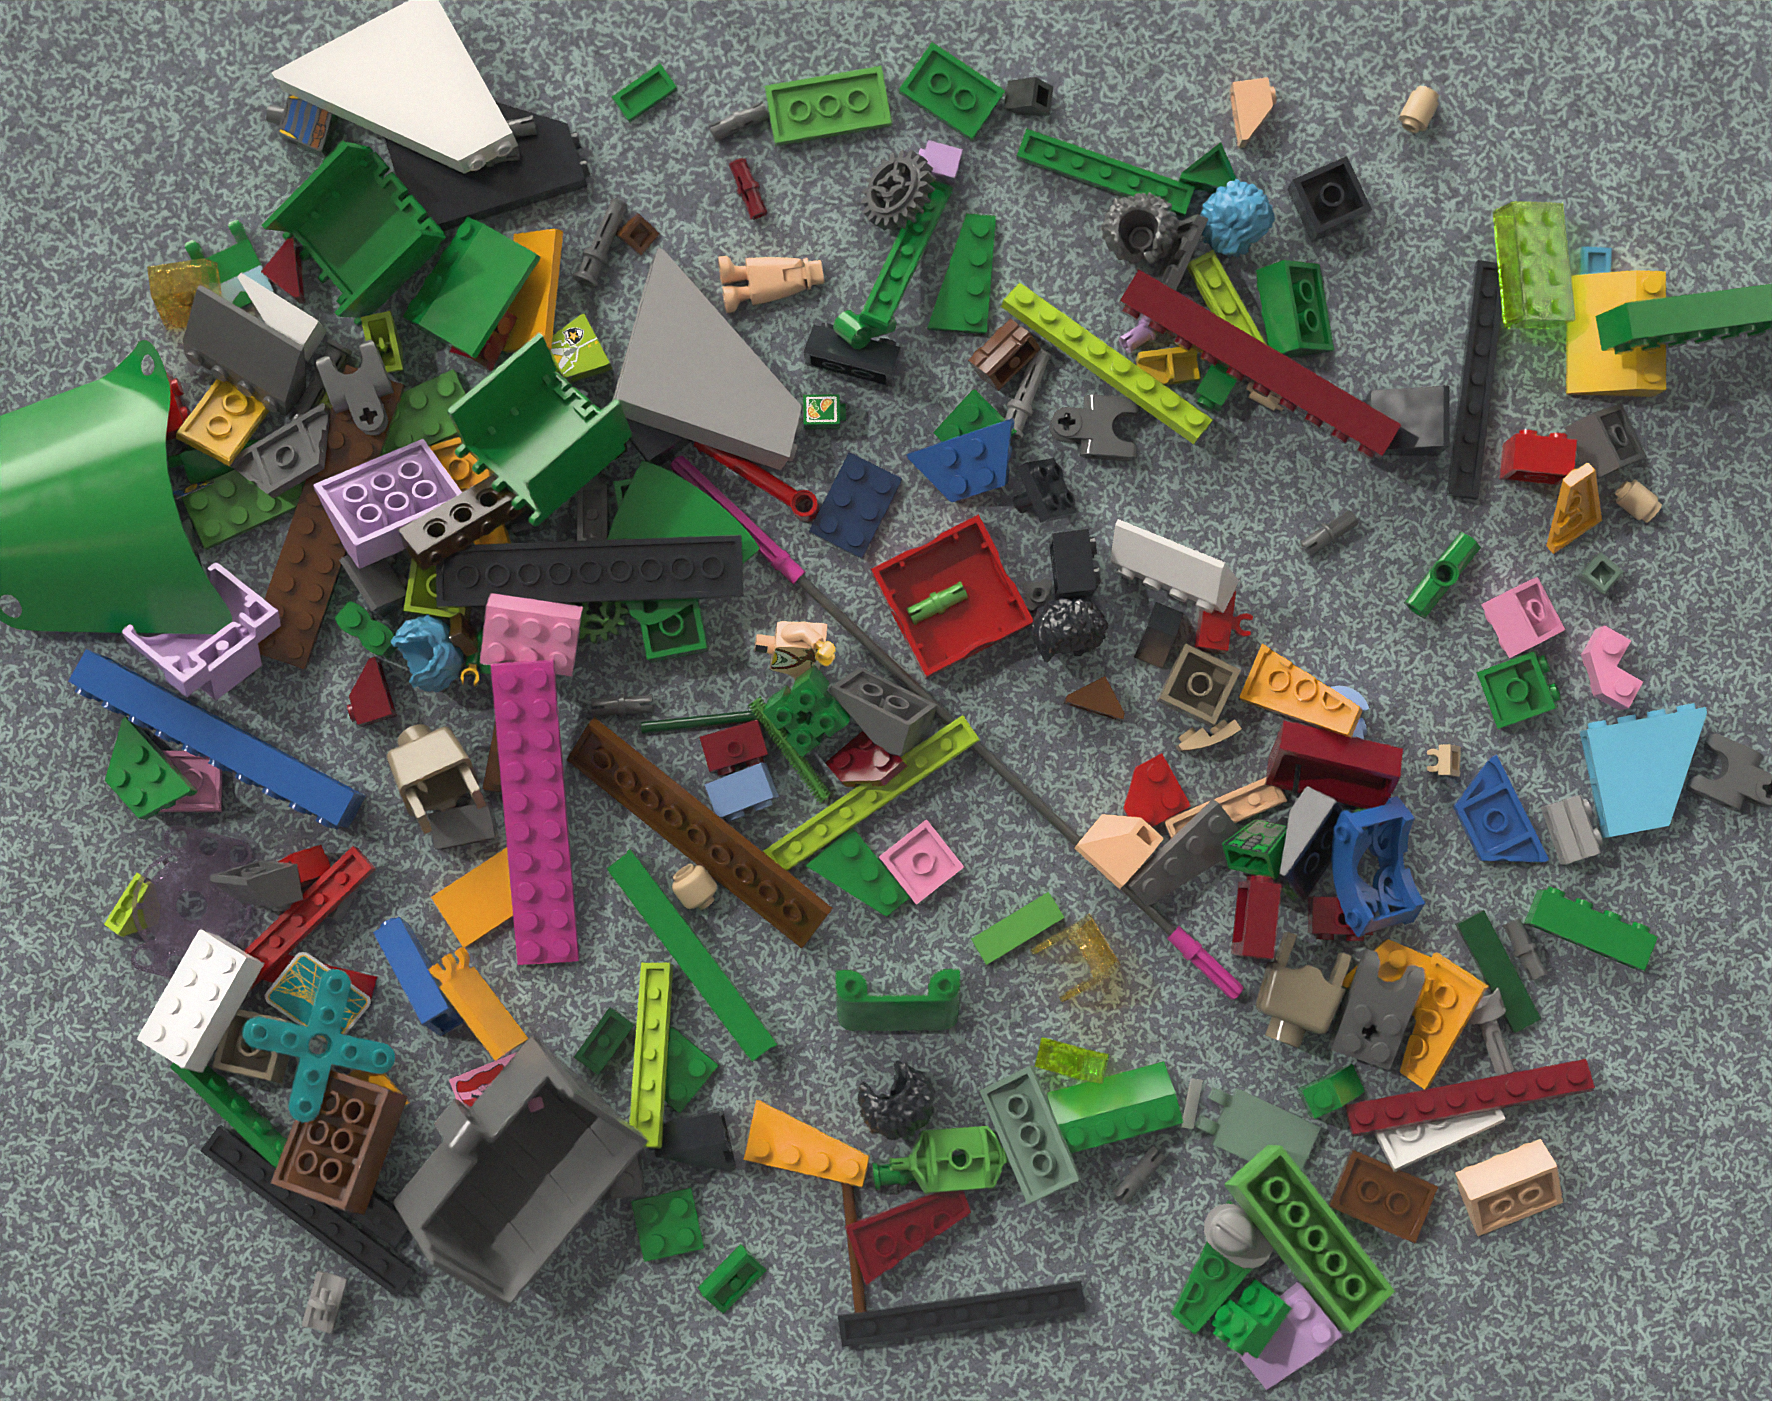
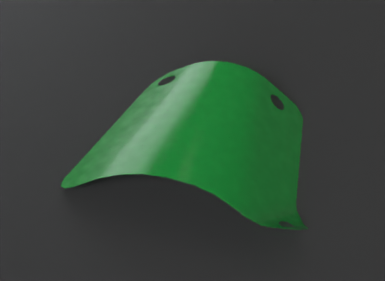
[0,340,233,634]

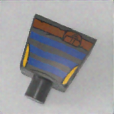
[266,94,339,159]

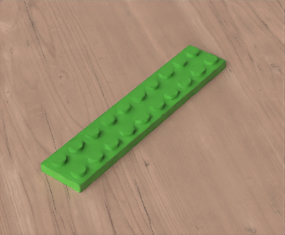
[182,369,466,550]

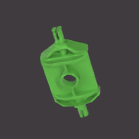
[889,1126,1009,1194]

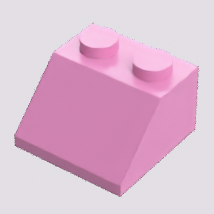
[1481,576,1565,658]

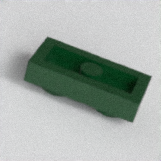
[574,1007,635,1075]

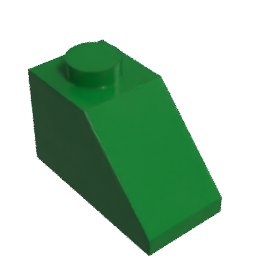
[1296,1063,1365,1119]

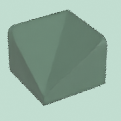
[1577,552,1624,595]

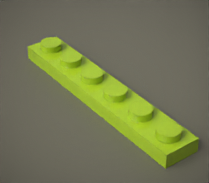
[629,963,674,1148]

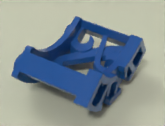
[1331,796,1426,937]

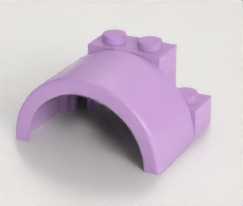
[122,563,281,701]

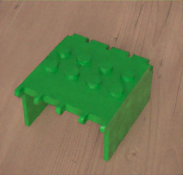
[262,141,446,326]
[447,332,632,526]

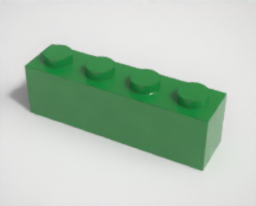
[1524,886,1658,971]

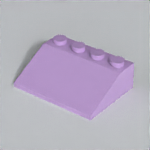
[314,439,462,569]

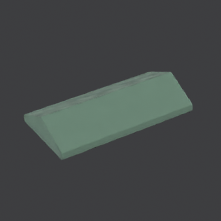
[979,1065,1082,1205]

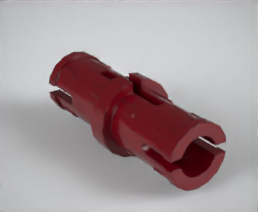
[728,158,768,220]

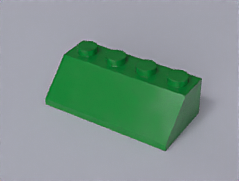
[1046,1061,1184,1154]

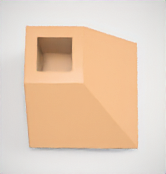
[1074,814,1164,889]

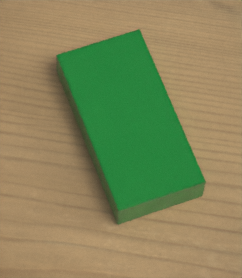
[611,63,678,123]

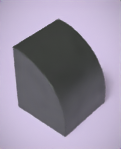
[1004,77,1054,116]

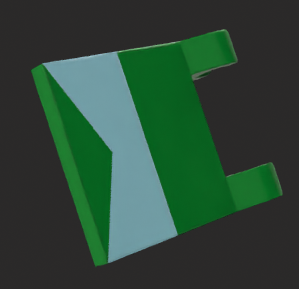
[185,220,275,309]

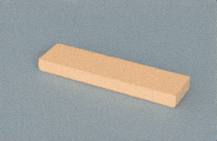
[1164,777,1287,838]

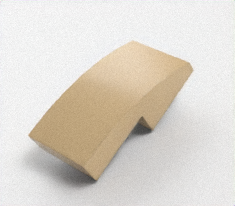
[1176,719,1242,752]

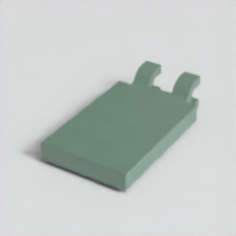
[1195,1087,1321,1171]

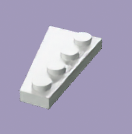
[1374,1109,1505,1172]

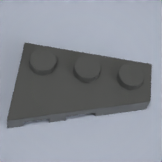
[1156,214,1208,291]

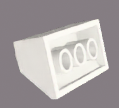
[1110,519,1239,613]

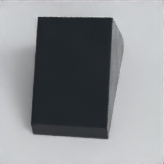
[1133,602,1183,669]

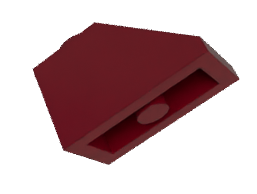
[347,656,397,727]

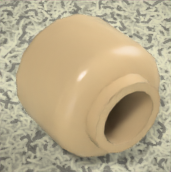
[672,864,717,910]

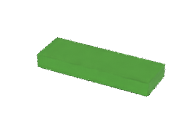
[971,892,1065,965]

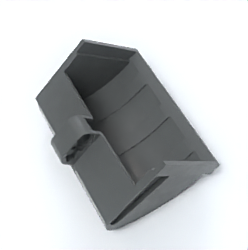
[393,1036,648,1309]

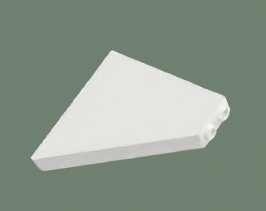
[272,0,518,174]

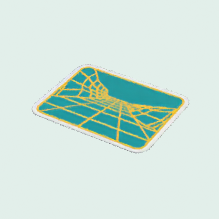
[265,952,371,1043]

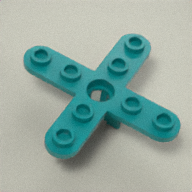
[243,969,395,1122]

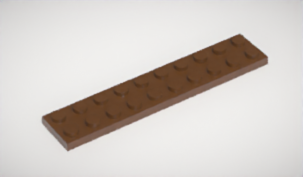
[258,365,405,670]
[566,717,833,949]

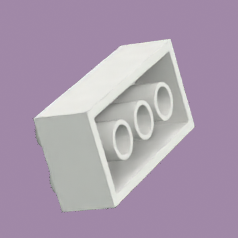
[137,930,264,1072]

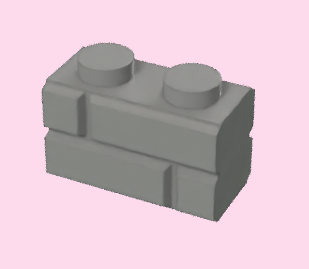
[1541,795,1602,865]

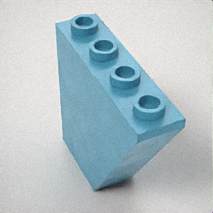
[1580,703,1707,838]

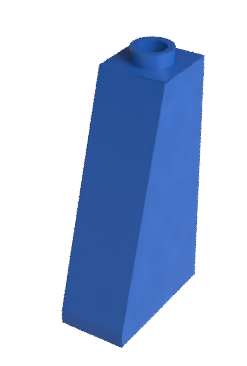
[373,917,465,1036]

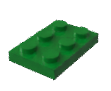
[898,42,1005,142]

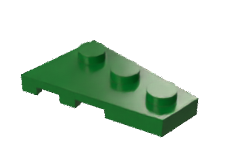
[805,827,910,917]

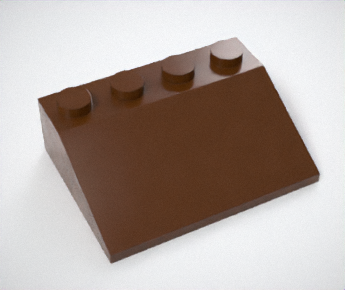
[271,1070,408,1215]

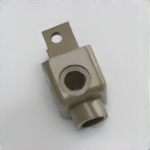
[387,724,486,834]
[1255,932,1352,1048]

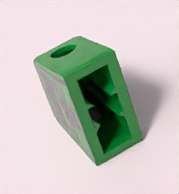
[1222,817,1288,879]

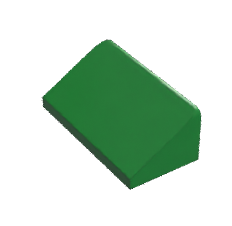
[698,1244,767,1314]

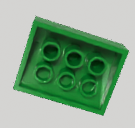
[403,217,541,359]

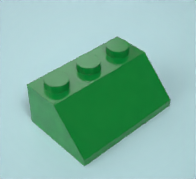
[1256,260,1334,358]

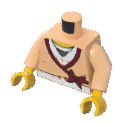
[754,621,835,680]

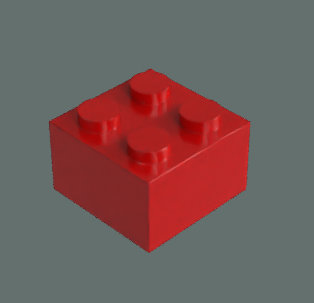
[1500,430,1577,485]

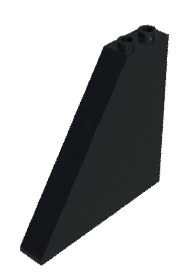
[384,102,591,231]

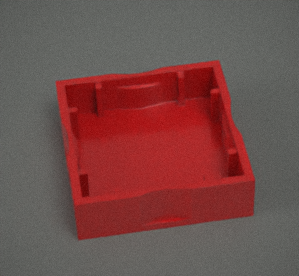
[871,514,1033,680]

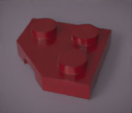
[825,731,907,787]

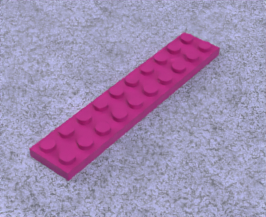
[491,660,579,965]

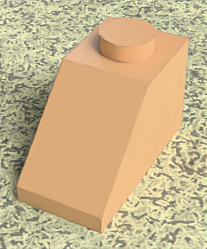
[1229,77,1276,148]

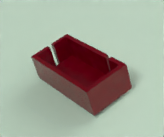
[1265,720,1403,809]

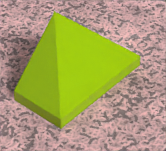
[104,872,161,937]

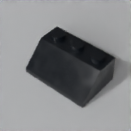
[804,323,901,387]

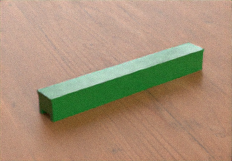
[607,849,778,1062]

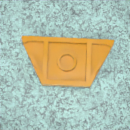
[1342,939,1432,1017]

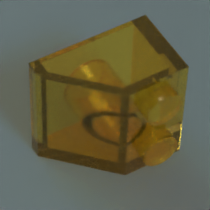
[147,258,222,330]

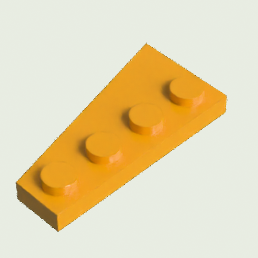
[1239,643,1363,738]

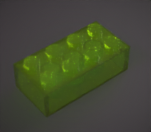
[1492,201,1576,329]

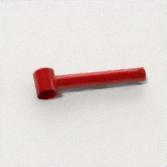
[694,441,819,522]

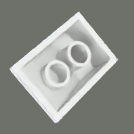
[237,273,327,361]

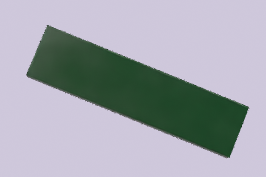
[1455,910,1541,1033]

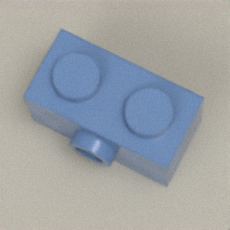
[705,763,779,822]

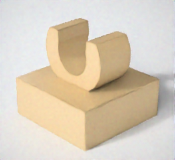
[1427,744,1461,777]

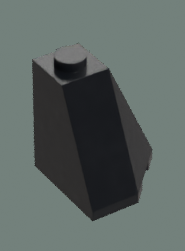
[648,1107,736,1171]

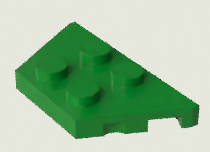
[105,717,198,820]

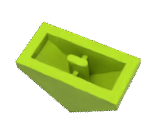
[361,311,404,373]

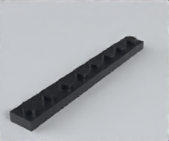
[1446,260,1507,500]
[200,1125,417,1297]
[838,1280,1086,1347]

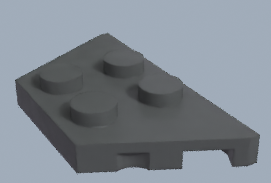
[230,403,331,498]

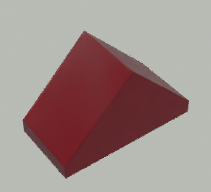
[261,238,305,304]

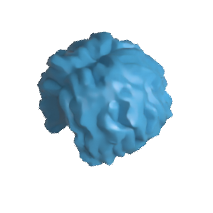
[1201,179,1275,257]
[391,615,464,692]

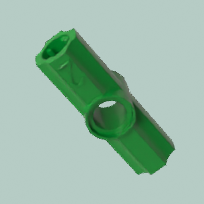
[1404,532,1481,619]

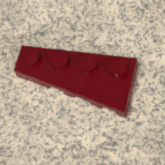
[845,1190,971,1285]

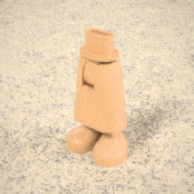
[718,256,824,313]

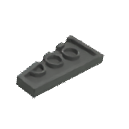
[1126,799,1240,907]

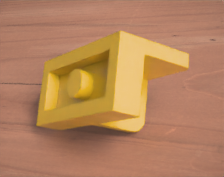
[1136,347,1200,385]

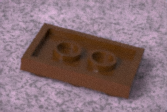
[1328,1149,1438,1244]

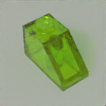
[1034,1037,1110,1084]

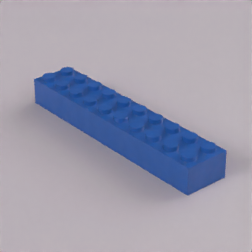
[68,649,366,830]

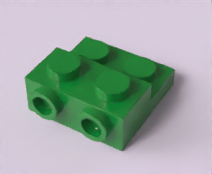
[1476,651,1561,729]
[1211,1278,1292,1359]

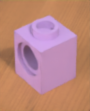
[918,140,963,185]

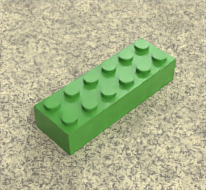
[1224,1145,1395,1332]

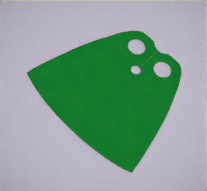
[607,460,760,625]

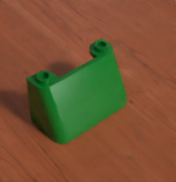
[836,968,960,1031]

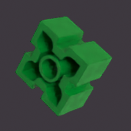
[763,665,851,757]

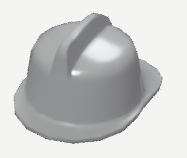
[1204,1204,1273,1268]

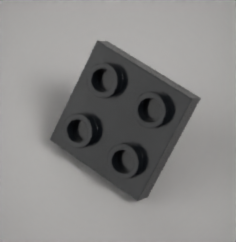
[1013,458,1078,523]

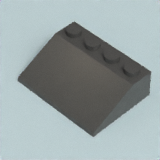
[183,284,306,416]

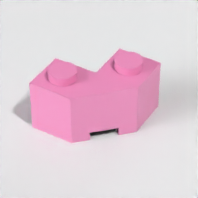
[1581,625,1643,711]

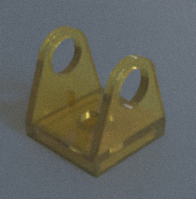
[1030,913,1121,1002]

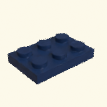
[808,452,903,559]

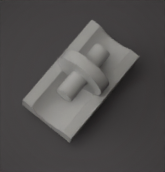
[301,1270,349,1334]

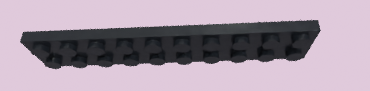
[436,535,744,608]

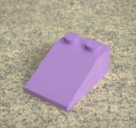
[1237,1282,1342,1390]

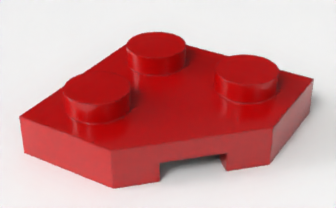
[1123,753,1191,827]

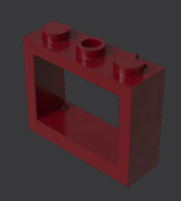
[1231,875,1281,959]

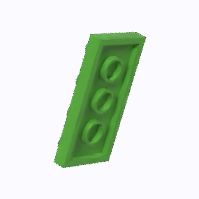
[765,66,892,146]

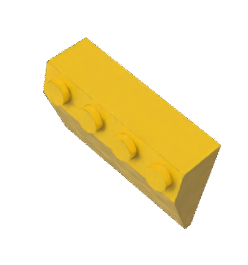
[1566,270,1666,397]

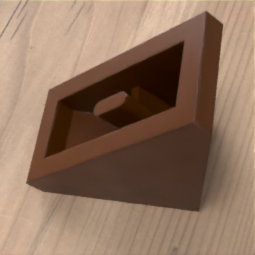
[1063,676,1125,721]

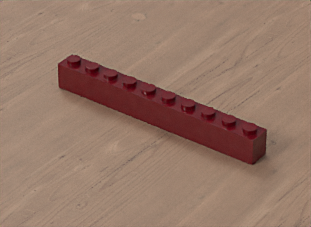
[1119,269,1402,460]

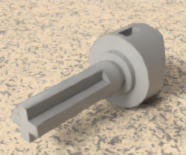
[1467,988,1514,1075]

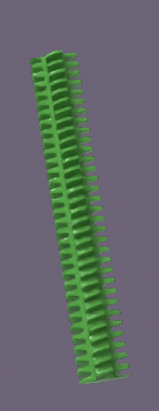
[748,696,831,803]

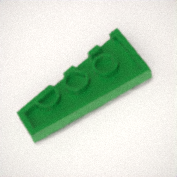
[927,213,996,335]
[1170,1200,1253,1335]

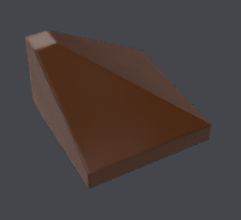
[615,213,660,256]

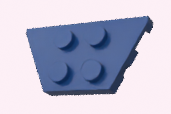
[906,418,1015,503]
[1453,754,1549,862]

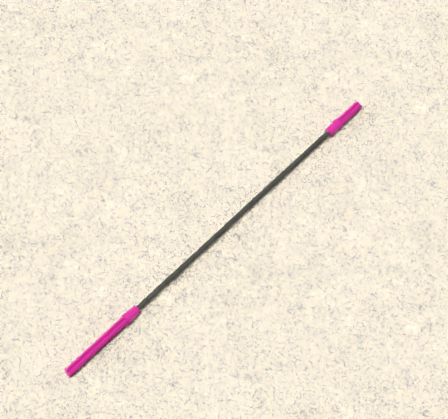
[670,455,1244,1000]

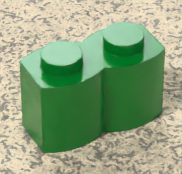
[335,601,398,659]

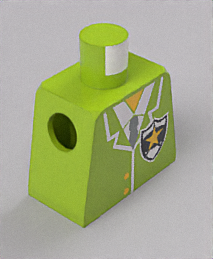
[549,313,613,383]

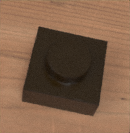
[449,612,478,657]

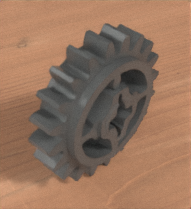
[861,149,936,231]

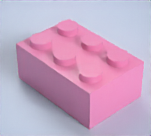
[480,593,583,677]

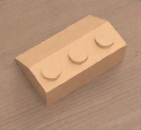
[1456,1139,1563,1236]

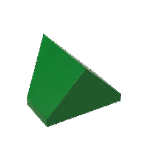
[1178,142,1237,194]

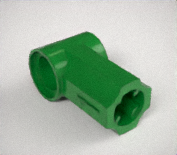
[833,310,897,349]

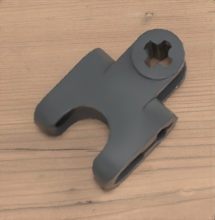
[316,340,394,436]
[1049,395,1140,462]
[1686,734,1772,812]

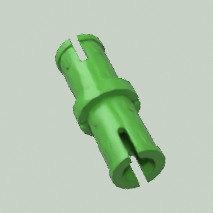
[906,582,969,625]

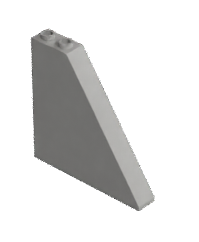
[612,248,803,470]

